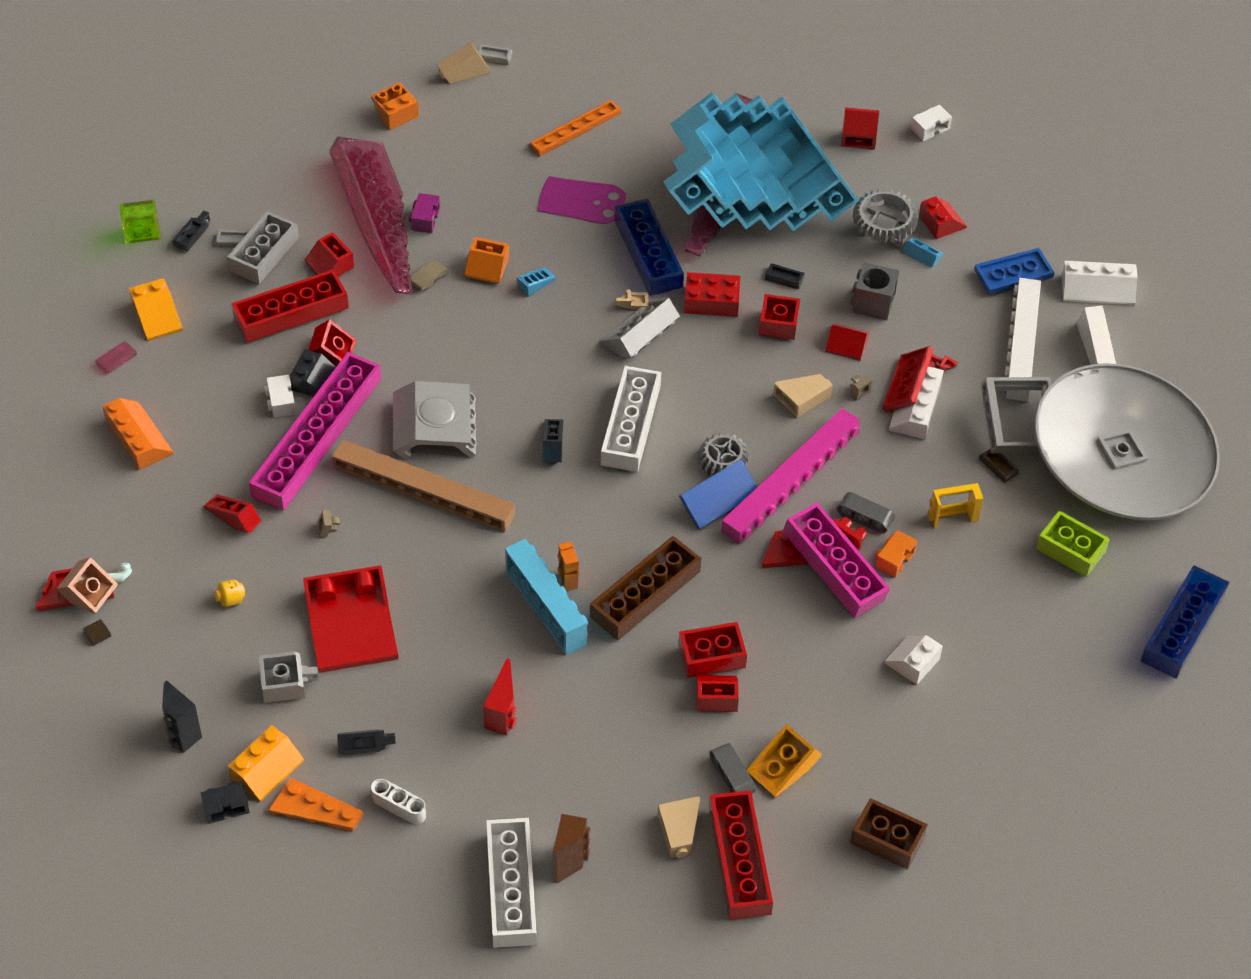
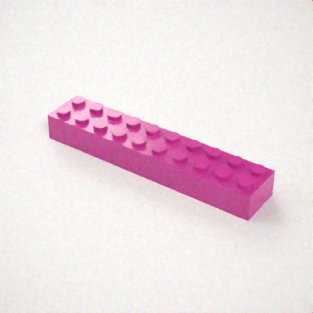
[249,352,381,511]

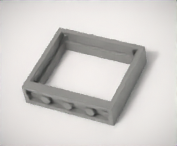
[980,377,1051,454]

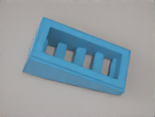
[517,267,556,296]

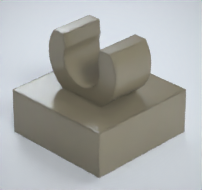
[850,375,872,400]
[317,510,340,537]

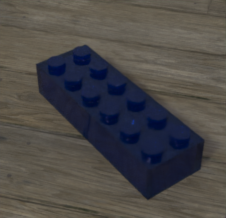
[614,198,684,296]
[1140,565,1230,679]

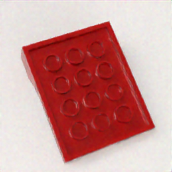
[303,565,399,673]

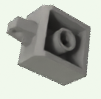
[259,651,319,703]

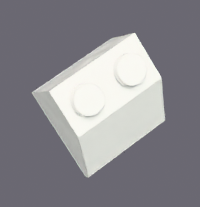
[884,635,943,685]

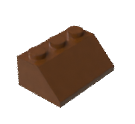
[553,814,590,883]

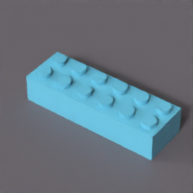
[505,539,588,655]

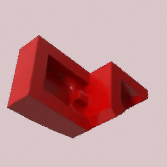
[928,354,959,371]

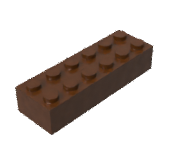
[590,536,701,640]

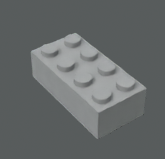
[227,211,299,285]

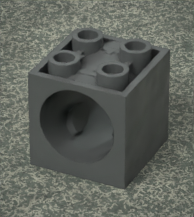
[851,262,899,320]

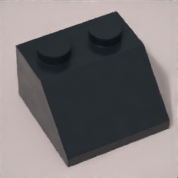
[290,349,336,397]

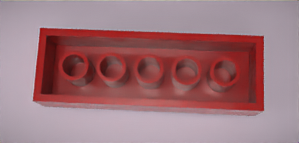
[231,269,349,343]
[709,790,773,920]

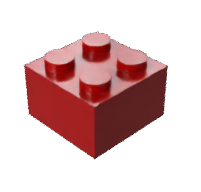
[759,294,801,340]

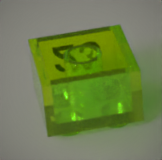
[119,199,161,244]

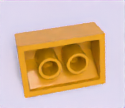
[228,725,304,802]

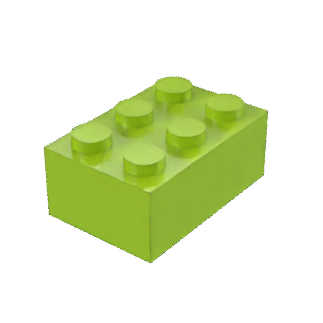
[1036,511,1110,578]

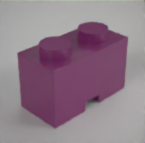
[409,193,440,233]

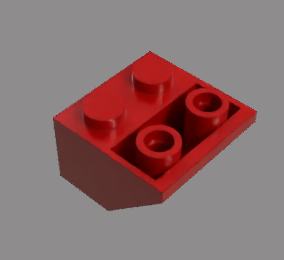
[841,107,879,150]
[304,232,354,276]
[696,675,739,712]

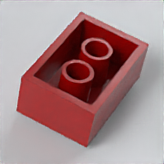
[684,272,741,317]
[678,622,747,678]

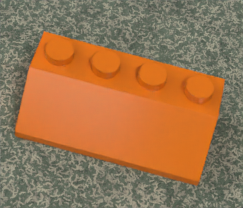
[102,398,174,470]

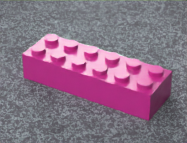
[783,502,890,618]

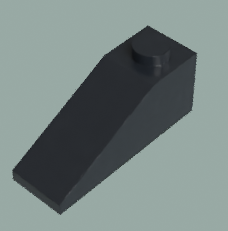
[543,419,563,464]

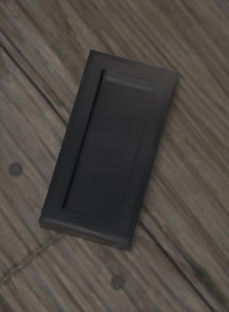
[765,263,805,289]

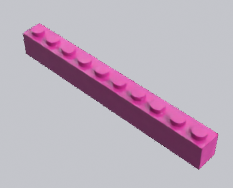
[721,408,860,544]

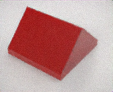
[825,323,870,361]

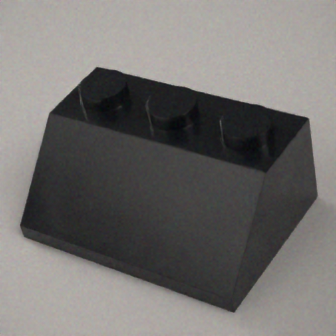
[162,681,202,753]

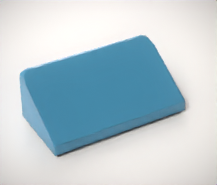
[903,238,943,267]

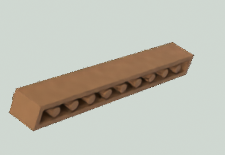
[332,440,515,532]

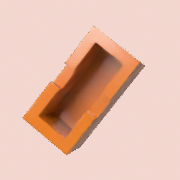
[875,530,918,578]

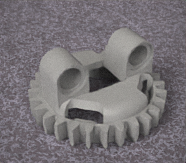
[852,189,918,246]

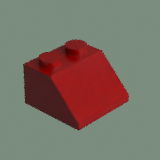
[919,196,967,239]
[308,319,357,367]

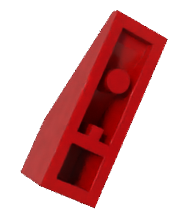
[204,494,261,533]

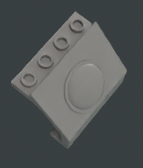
[393,381,477,460]

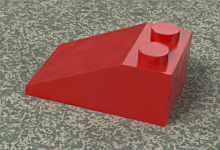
[483,658,517,736]

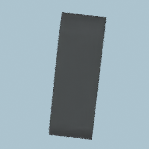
[837,492,895,534]
[709,743,756,794]

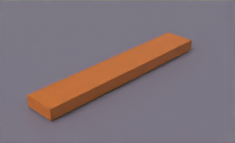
[529,100,621,157]

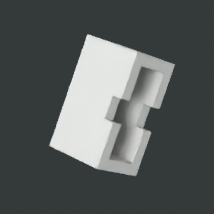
[911,105,952,141]
[264,374,296,418]

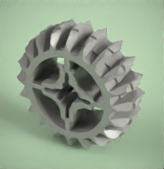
[698,432,749,476]

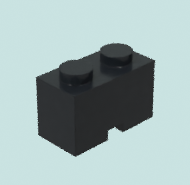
[200,781,250,824]

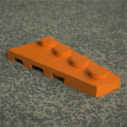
[269,778,364,832]

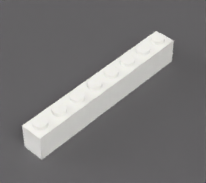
[1003,278,1041,402]

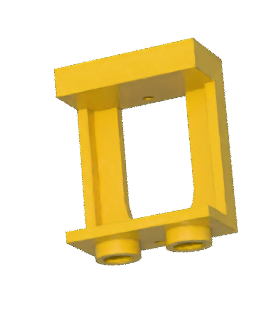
[927,483,983,528]

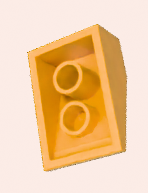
[129,278,183,341]
[747,724,822,797]

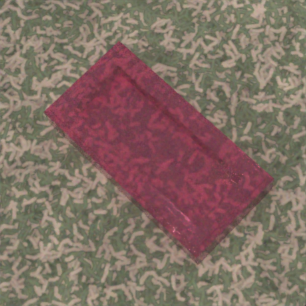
[95,341,137,374]

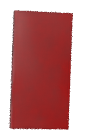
[882,346,933,412]

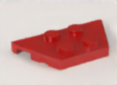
[762,531,810,568]
[36,568,114,611]

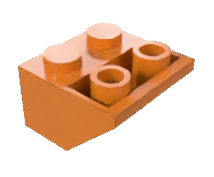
[371,82,419,130]
[465,237,509,284]

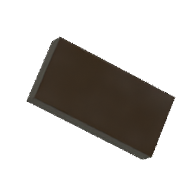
[979,449,1019,483]

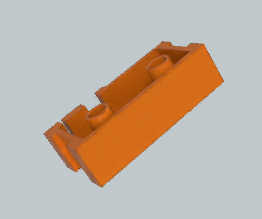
[557,541,579,591]

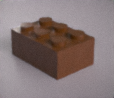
[850,798,928,870]

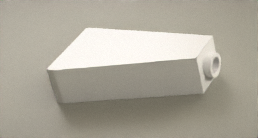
[1077,306,1116,365]

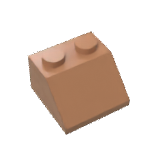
[56,557,118,614]

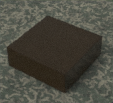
[83,619,111,646]

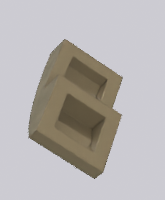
[408,260,448,290]

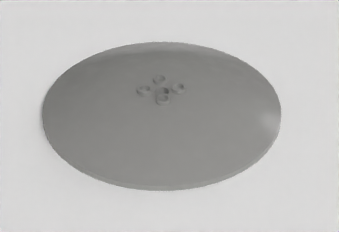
[1034,363,1220,520]

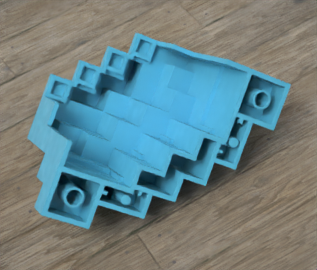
[663,92,859,232]

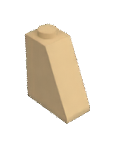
[437,42,490,84]
[773,374,833,418]
[658,796,700,859]

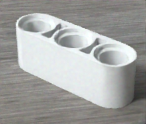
[371,779,426,824]

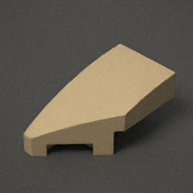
[616,289,649,310]

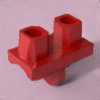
[833,517,867,551]

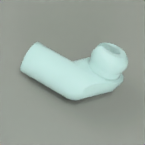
[107,563,132,583]

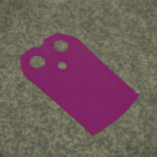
[538,176,626,224]

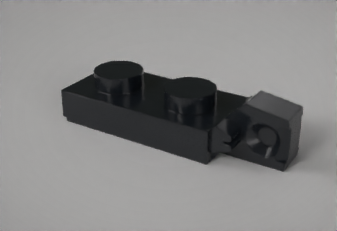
[172,210,211,252]
[337,729,396,755]

